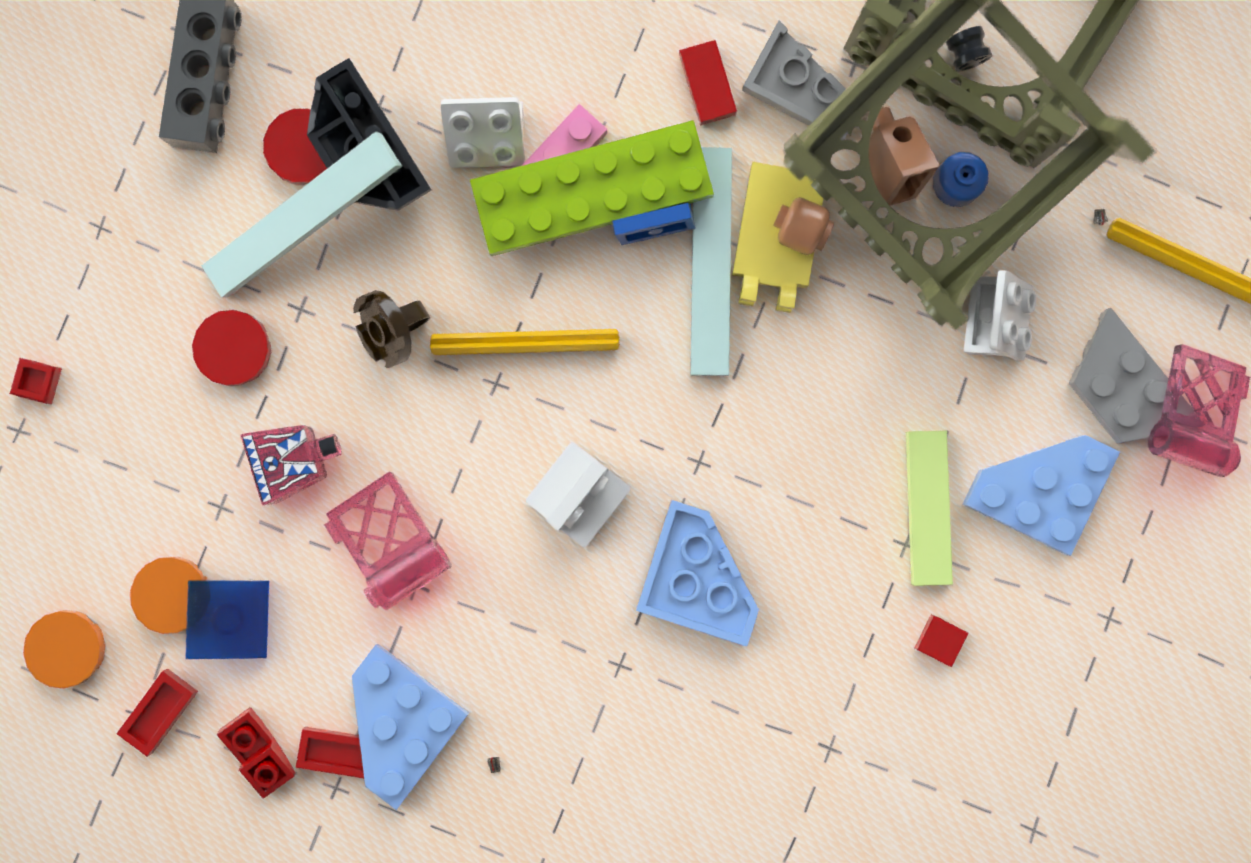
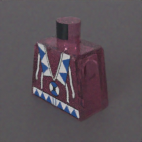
[240,425,342,506]

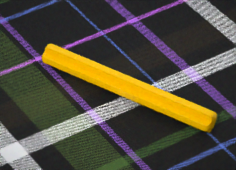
[1106,218,1251,304]
[430,329,620,355]

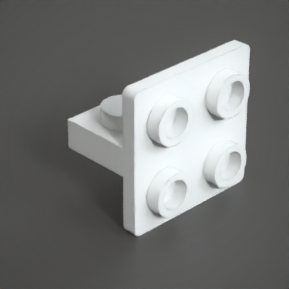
[440,97,525,168]
[964,271,1036,361]
[526,442,631,547]

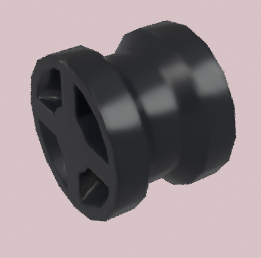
[946,26,992,72]

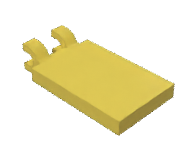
[732,161,823,313]

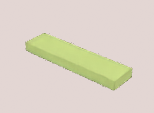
[906,430,953,586]

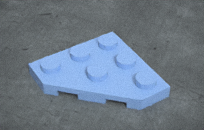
[962,435,1120,556]
[636,500,759,647]
[352,644,469,810]

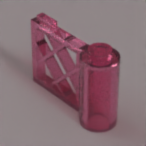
[1148,344,1250,477]
[324,471,452,610]

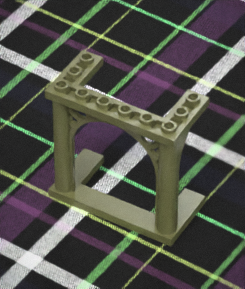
[783,0,1157,331]
[843,0,1139,168]

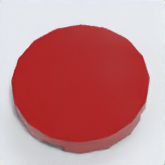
[263,108,327,185]
[192,310,272,387]

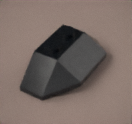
[307,58,432,211]

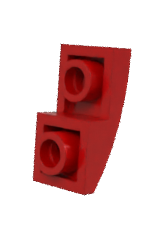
[217,707,296,799]

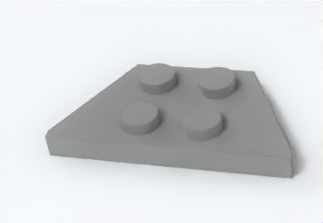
[1069,308,1204,443]

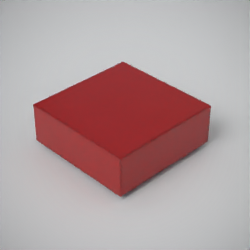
[9,358,62,405]
[914,614,969,667]

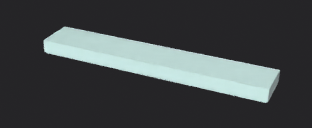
[201,132,402,298]
[690,147,732,376]

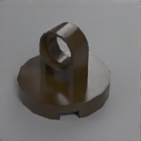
[353,290,431,368]

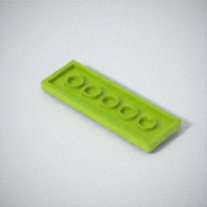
[470,120,714,257]

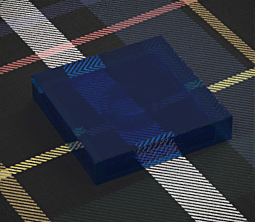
[185,580,269,659]

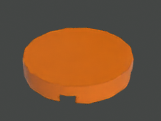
[130,556,211,634]
[23,610,106,689]

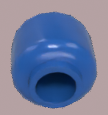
[933,152,988,207]

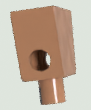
[869,107,939,208]

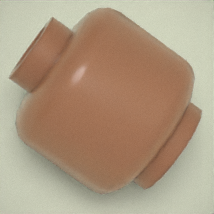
[773,197,834,255]

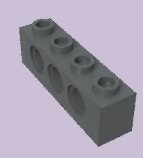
[159,0,242,153]

